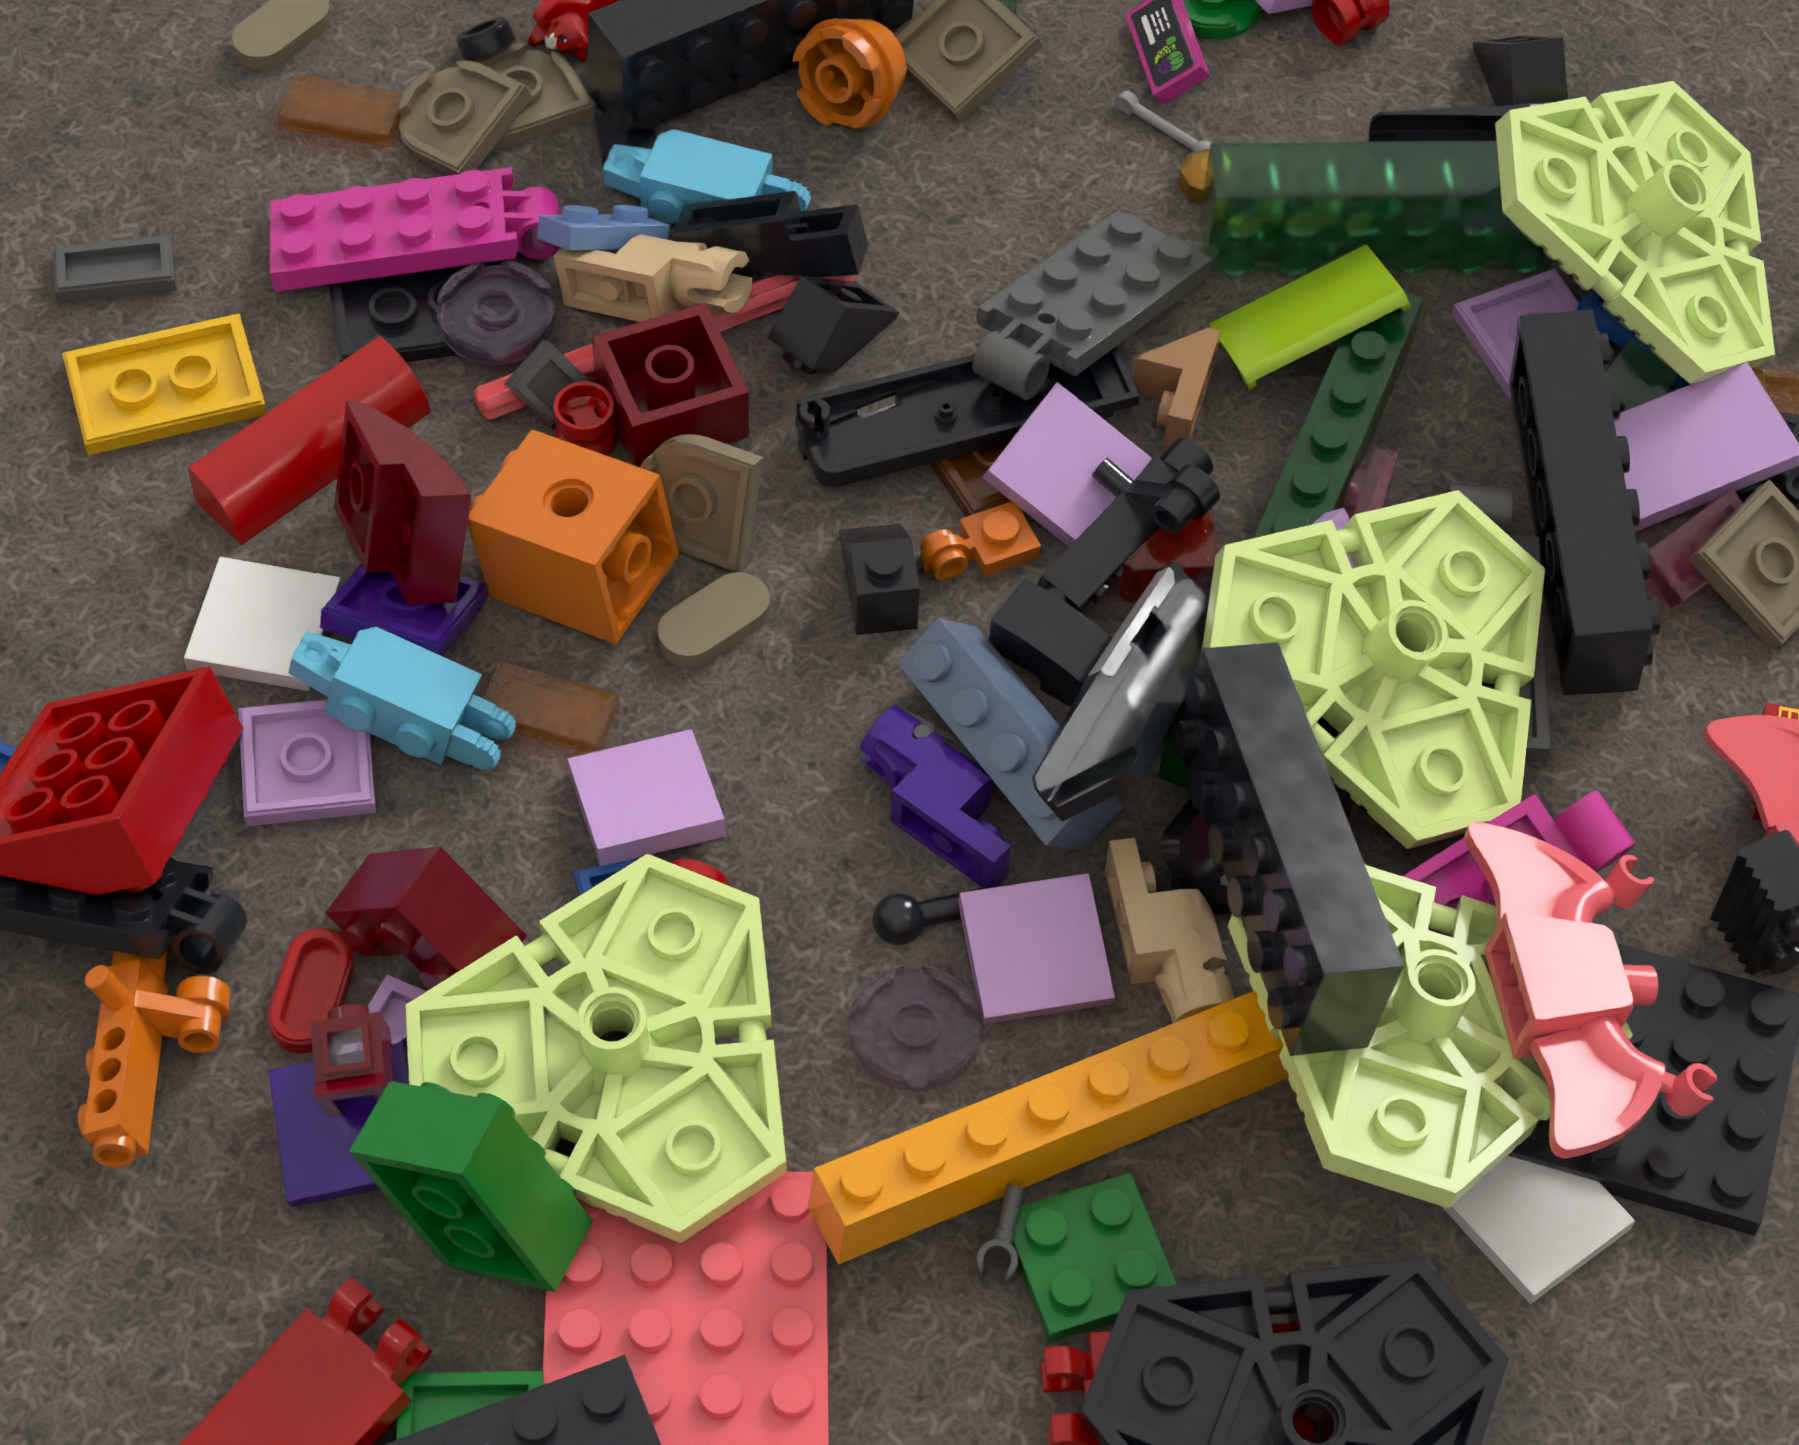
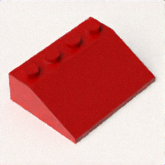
[0,666,243,895]

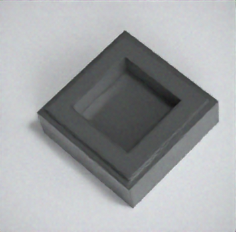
[504,340,591,427]

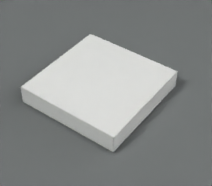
[184,557,342,691]
[1442,1156,1635,1304]

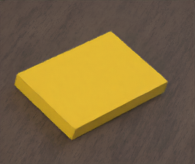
[62,313,267,455]

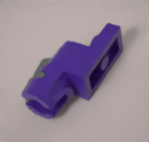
[859,705,1011,888]

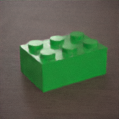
[349,1081,593,1292]

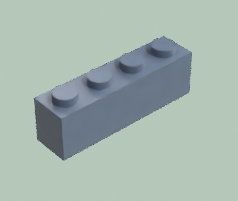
[897,618,1126,850]

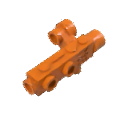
[78,948,231,1168]

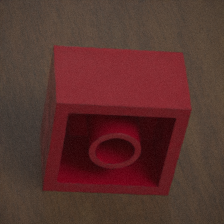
[592,303,749,467]

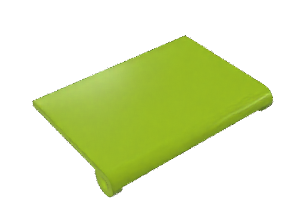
[1209,244,1411,390]

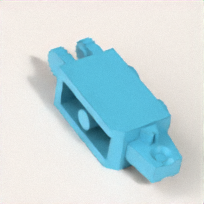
[603,129,811,223]
[288,627,516,771]

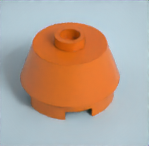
[793,19,906,129]

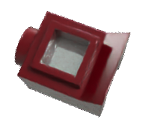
[310,1004,395,1118]

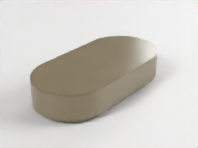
[232,0,331,70]
[658,572,770,668]

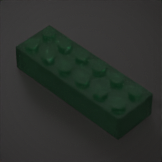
[1199,141,1552,275]

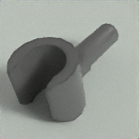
[977,1184,1024,1286]

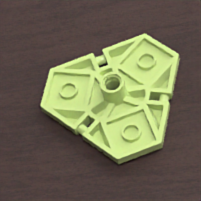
[1495,81,1775,384]
[1202,490,1545,849]
[405,854,787,1243]
[1228,865,1633,1208]

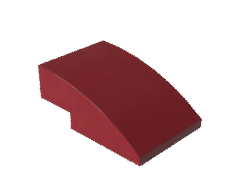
[334,401,471,605]

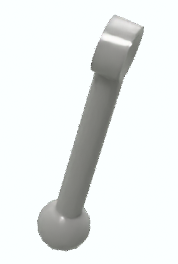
[1115,90,1215,153]

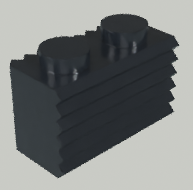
[1710,830,1799,975]

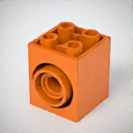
[467,430,679,644]

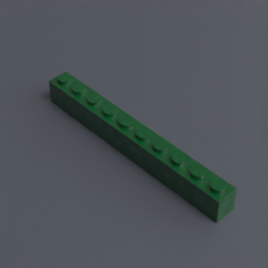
[1158,291,1424,789]

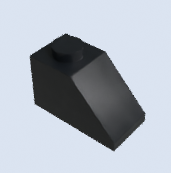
[1473,35,1568,106]
[767,276,900,374]
[839,524,920,635]

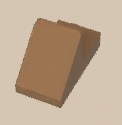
[1133,327,1221,450]

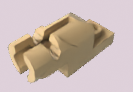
[554,234,752,322]
[1105,837,1235,1024]

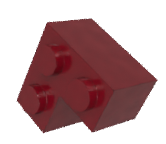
[325,846,527,990]

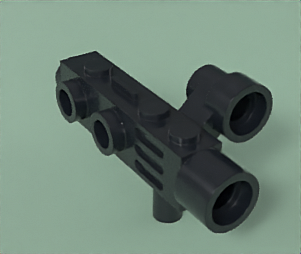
[1037,438,1220,613]

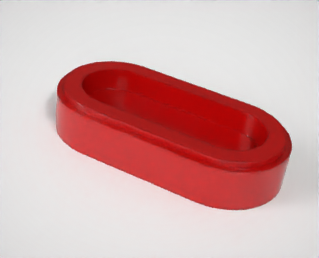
[267,928,355,1054]

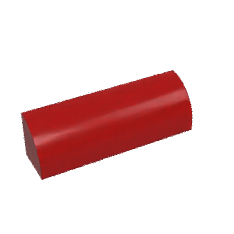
[188,336,431,545]

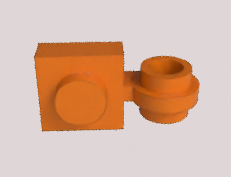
[919,501,1041,581]

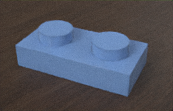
[537,205,670,250]

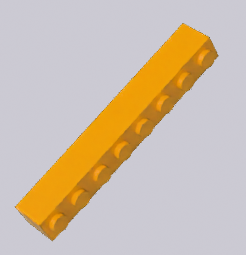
[808,991,1289,1265]

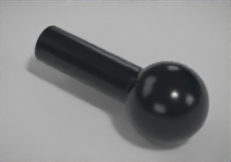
[872,886,992,945]

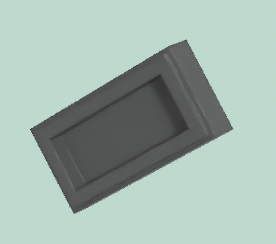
[53,235,177,303]

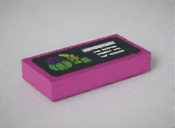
[1125,0,1210,103]

